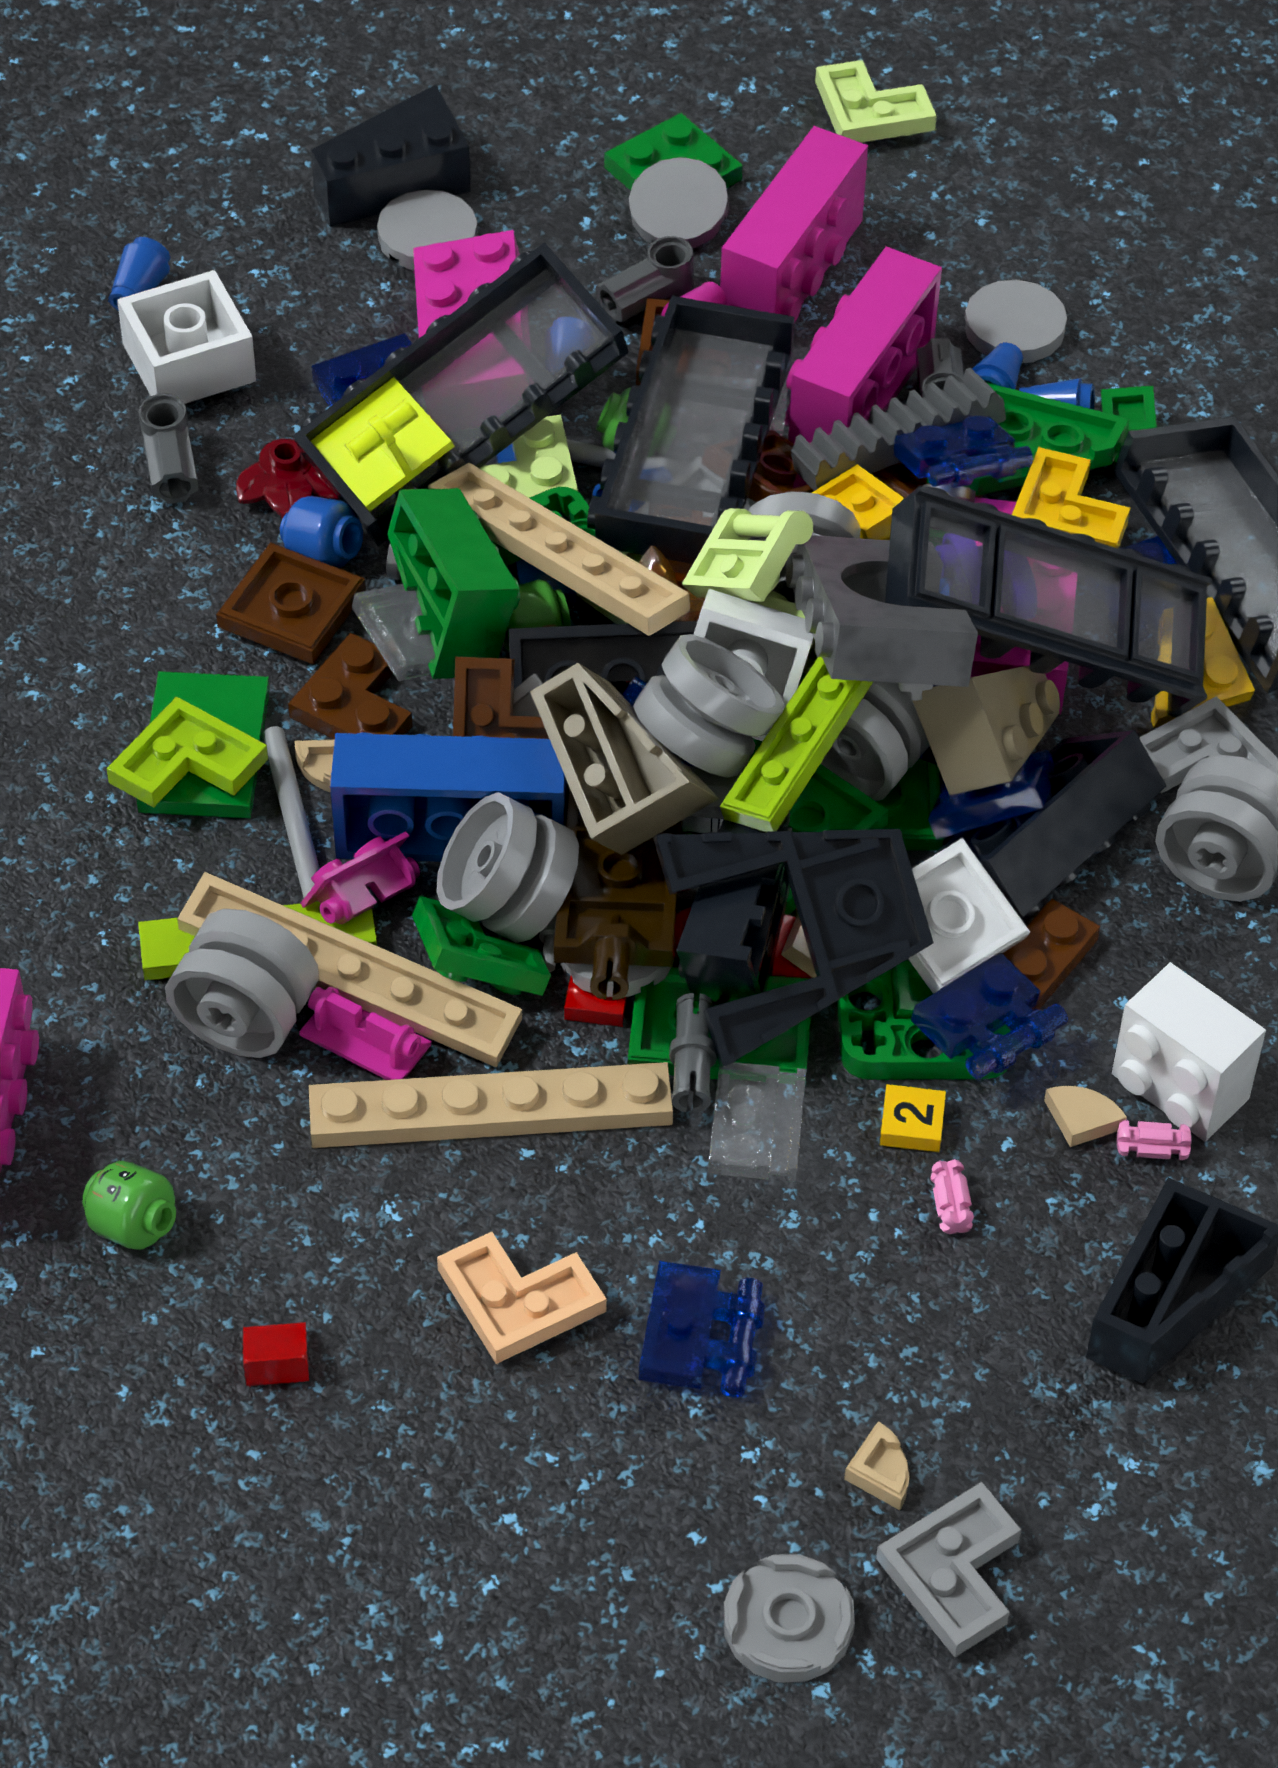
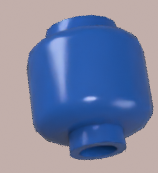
[280,496,363,568]

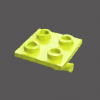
[311,377,455,512]

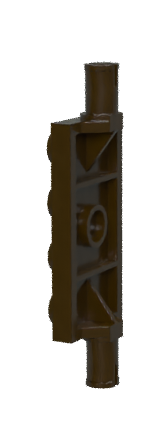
[554,787,683,1000]

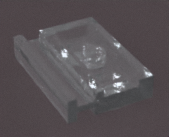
[708,1062,806,1182]

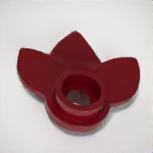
[236,439,341,518]

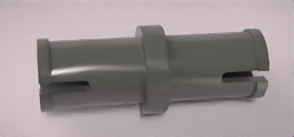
[669,993,717,1113]

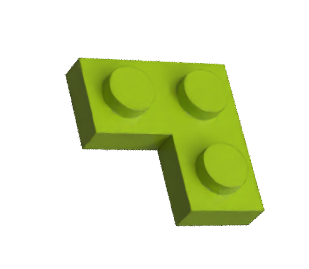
[106,696,268,808]

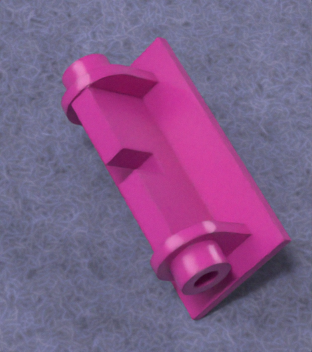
[300,831,420,924]
[299,986,431,1080]

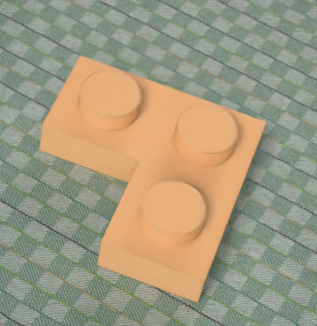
[437,1232,606,1364]

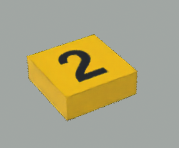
[879,1084,946,1152]

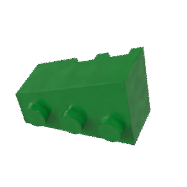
[388,488,520,679]

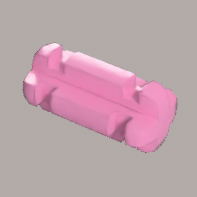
[1117,1120,1192,1160]
[931,1159,974,1234]

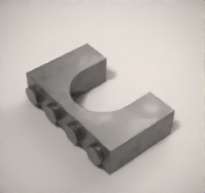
[786,535,978,687]

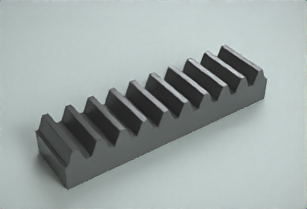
[791,368,1006,491]

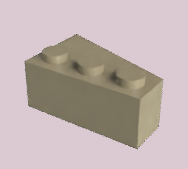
[530,663,719,855]
[912,665,1060,796]

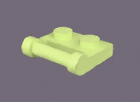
[682,508,813,602]

